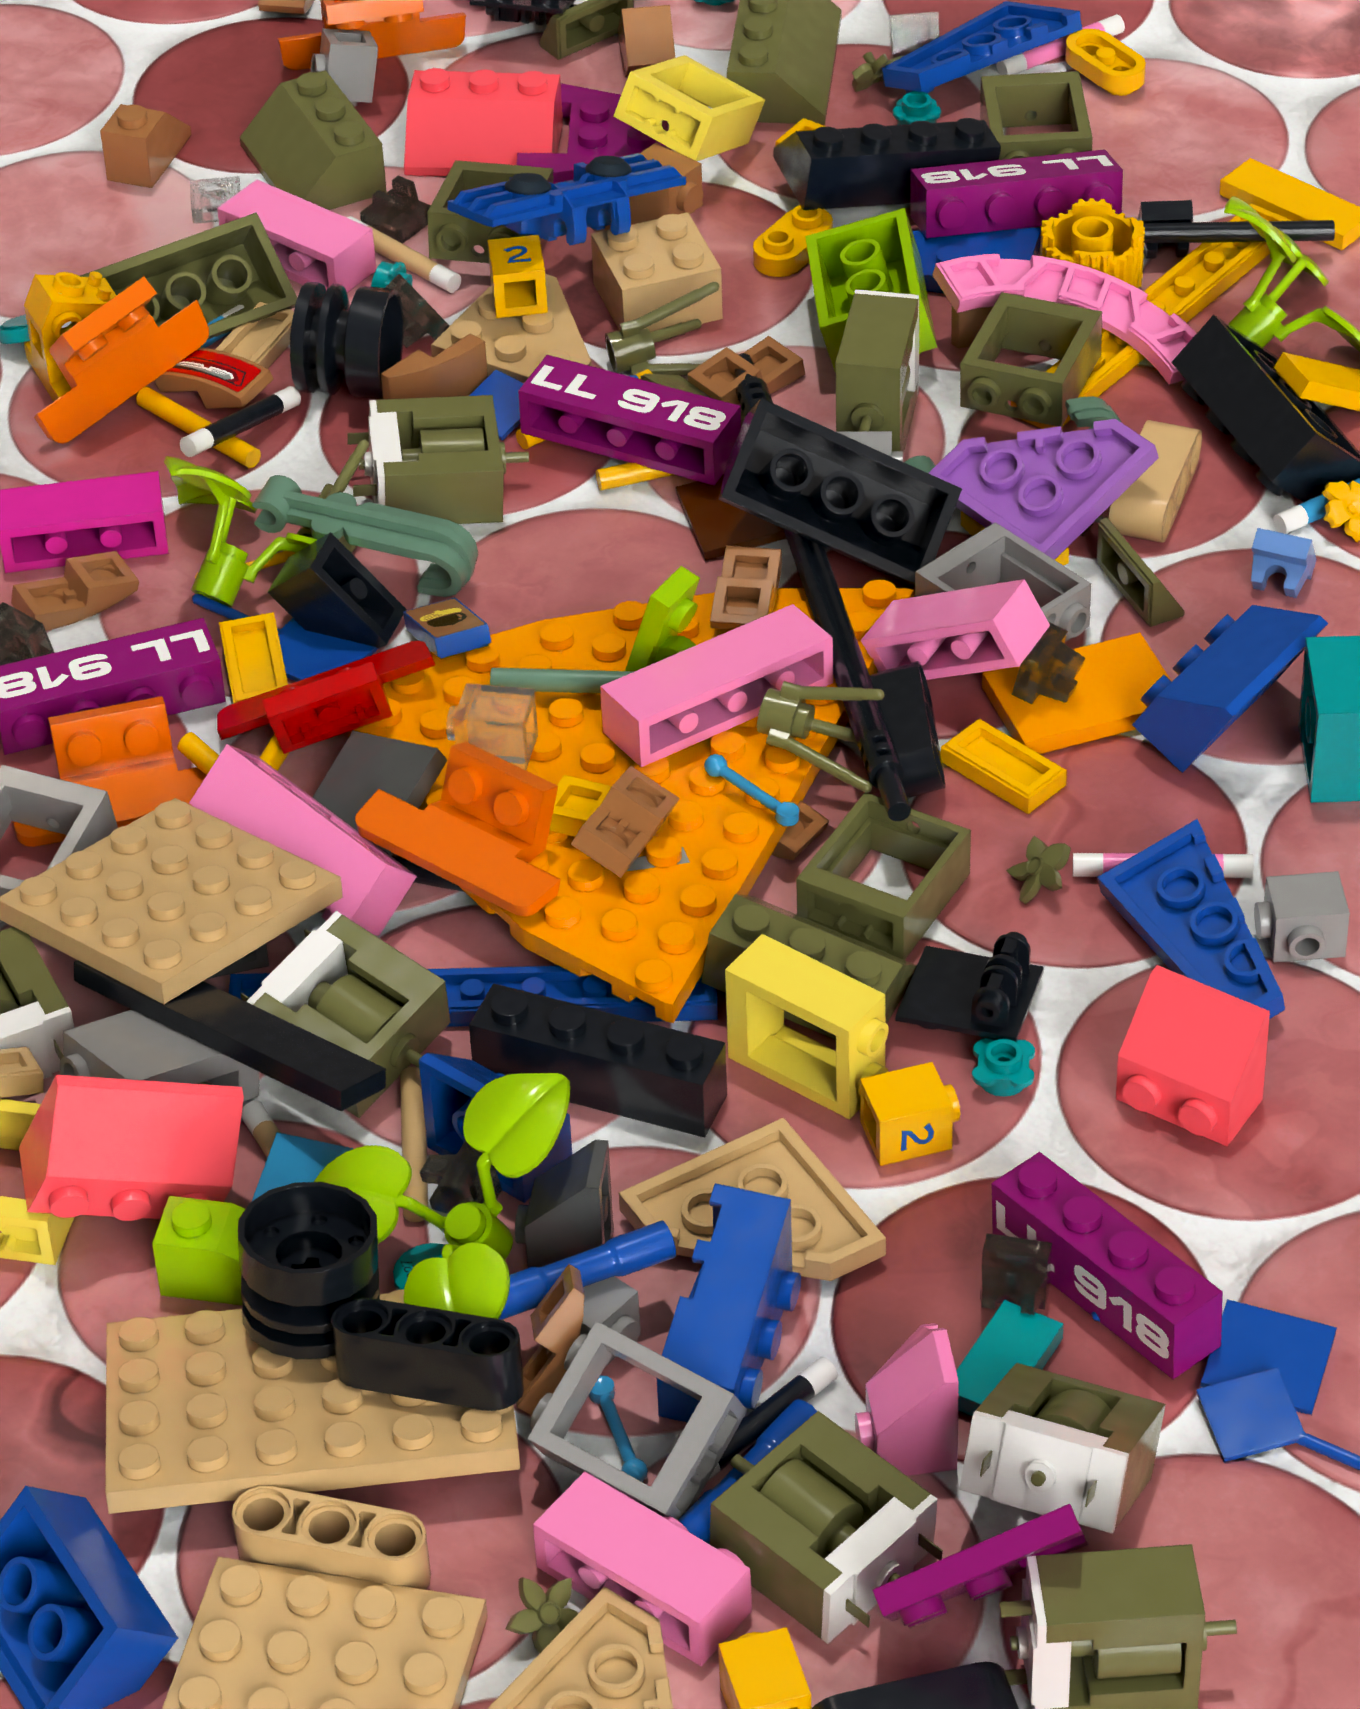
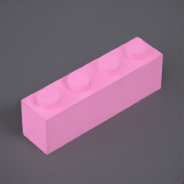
[600,604,833,767]
[189,744,417,936]

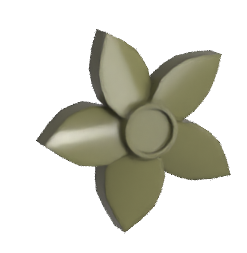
[852,52,903,92]
[1006,836,1071,905]
[506,1577,578,1654]

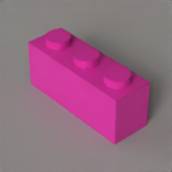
[0,471,169,573]

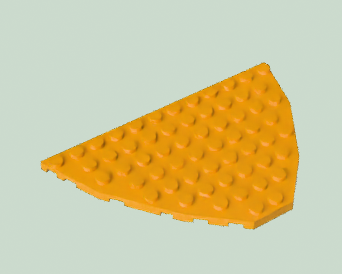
[348,580,914,1023]

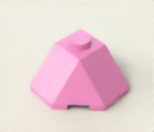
[855,1323,959,1476]

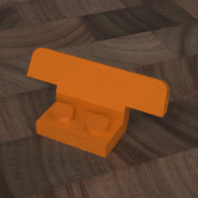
[278,0,466,70]
[34,276,209,444]
[11,696,207,847]
[355,741,561,916]

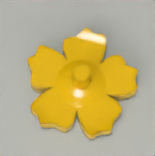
[1322,480,1360,542]

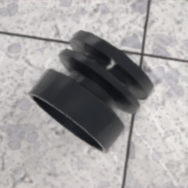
[290,282,404,399]
[238,1182,380,1359]

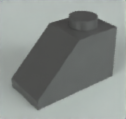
[515,1140,614,1268]

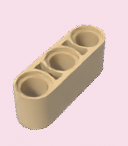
[1109,420,1202,543]
[232,1486,431,1590]

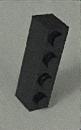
[469,983,727,1138]

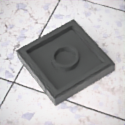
[312,731,448,856]

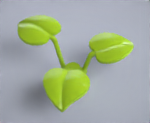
[1224,196,1360,352]
[164,456,318,608]
[314,1073,570,1319]

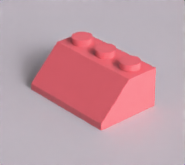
[404,68,563,176]
[19,1075,244,1221]

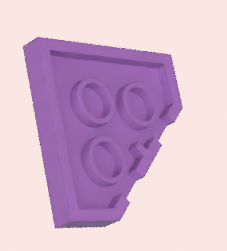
[929,419,1159,560]

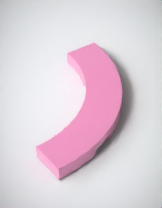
[932,254,1197,385]

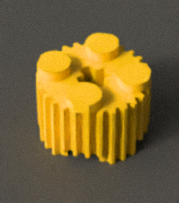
[1040,198,1145,289]

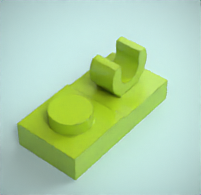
[625,566,700,671]

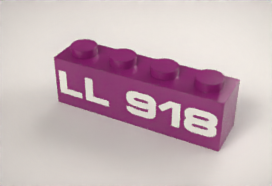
[910,149,1123,238]
[518,355,741,486]
[0,618,226,755]
[991,1152,1223,1380]

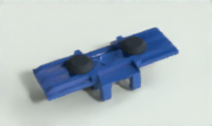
[447,153,686,245]

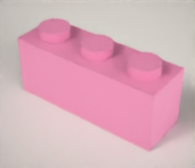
[217,180,376,293]
[861,579,1050,680]
[533,1471,752,1667]

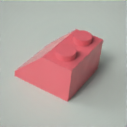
[1116,965,1270,1147]

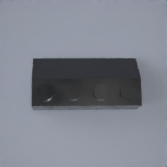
[773,118,1001,210]
[1171,315,1360,502]
[719,398,962,587]

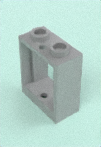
[915,522,1091,661]
[0,765,118,921]
[527,1321,748,1520]

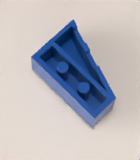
[657,1183,801,1423]

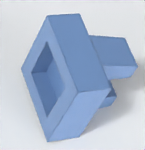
[1251,528,1317,598]

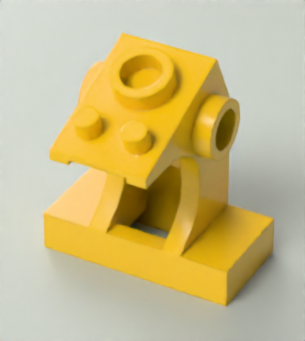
[24,271,117,402]

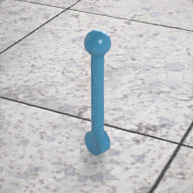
[704,754,800,826]
[589,1375,648,1482]

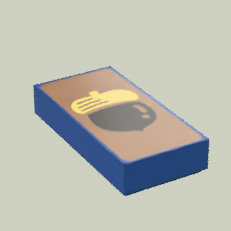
[403,597,492,659]

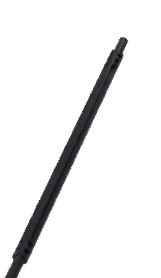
[734,353,911,821]

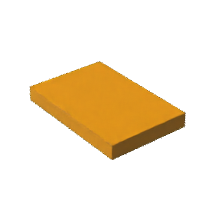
[982,632,1172,754]

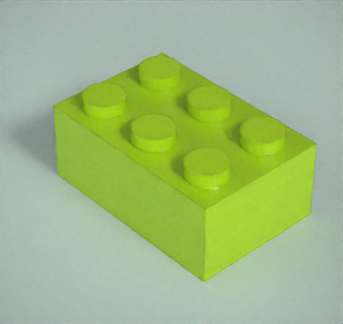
[805,208,937,374]

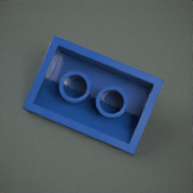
[1132,605,1328,773]
[0,1486,178,1709]

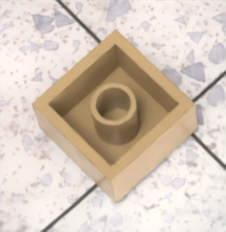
[591,212,723,332]

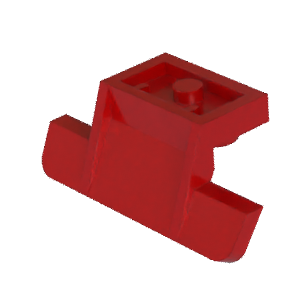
[217,641,435,754]

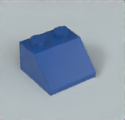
[419,1052,572,1203]

